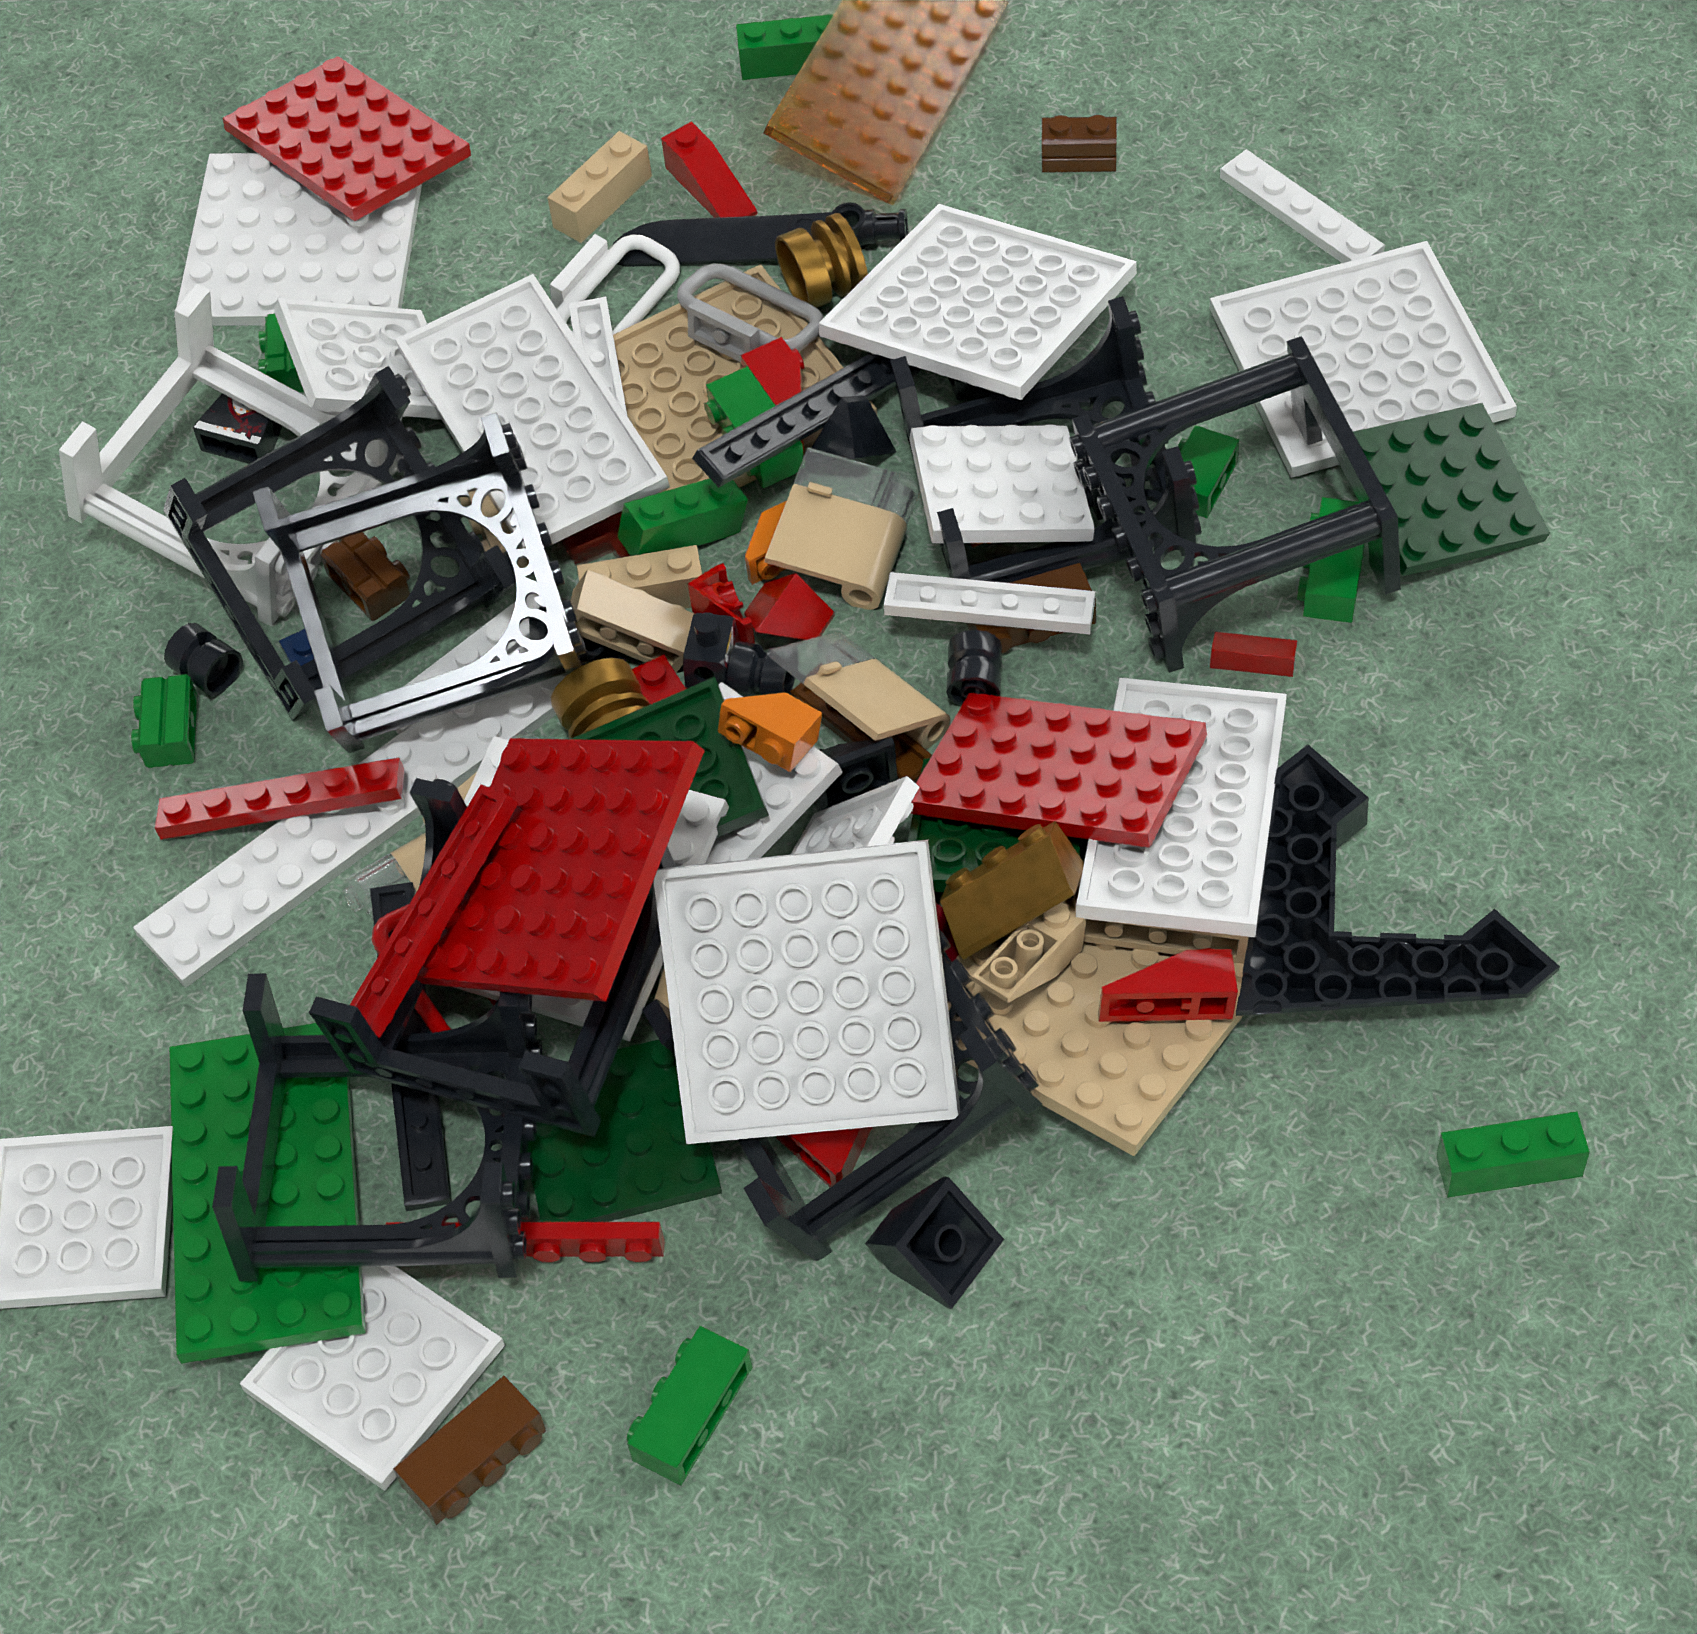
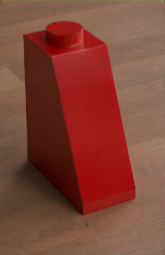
[776,1127,872,1187]

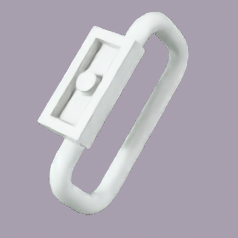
[550,234,680,335]

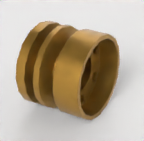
[775,213,868,308]
[551,658,650,739]

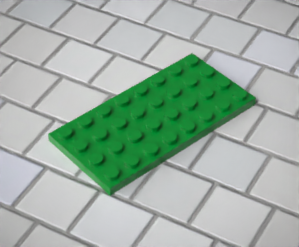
[169,1023,366,1364]

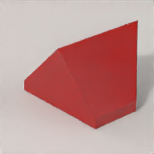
[688,563,755,644]
[744,573,835,645]

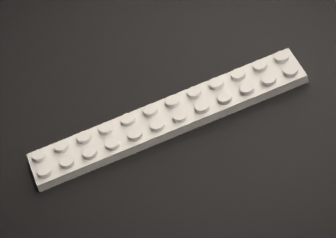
[133,646,566,988]

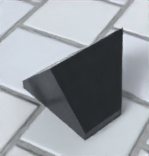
[804,395,896,465]

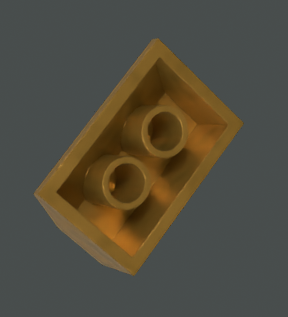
[940,821,1084,960]

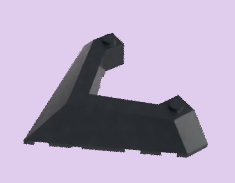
[1236,744,1560,1016]

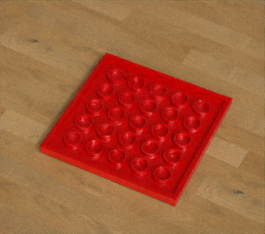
[416,738,705,1002]

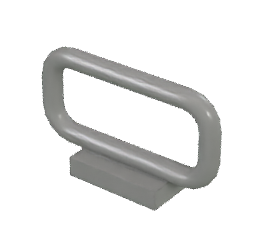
[677,264,824,362]

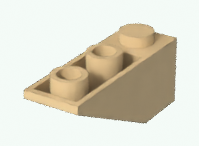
[971,902,1086,1003]

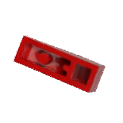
[661,121,758,218]
[740,337,805,455]
[1098,948,1238,1022]

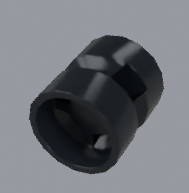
[164,623,243,696]
[946,630,1002,706]
[727,641,797,697]

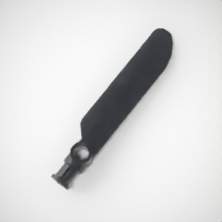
[612,202,908,267]

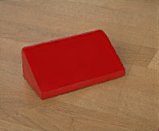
[1210,632,1297,677]

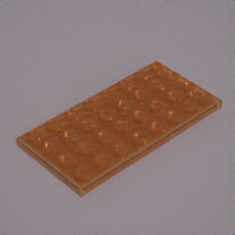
[763,0,1009,205]

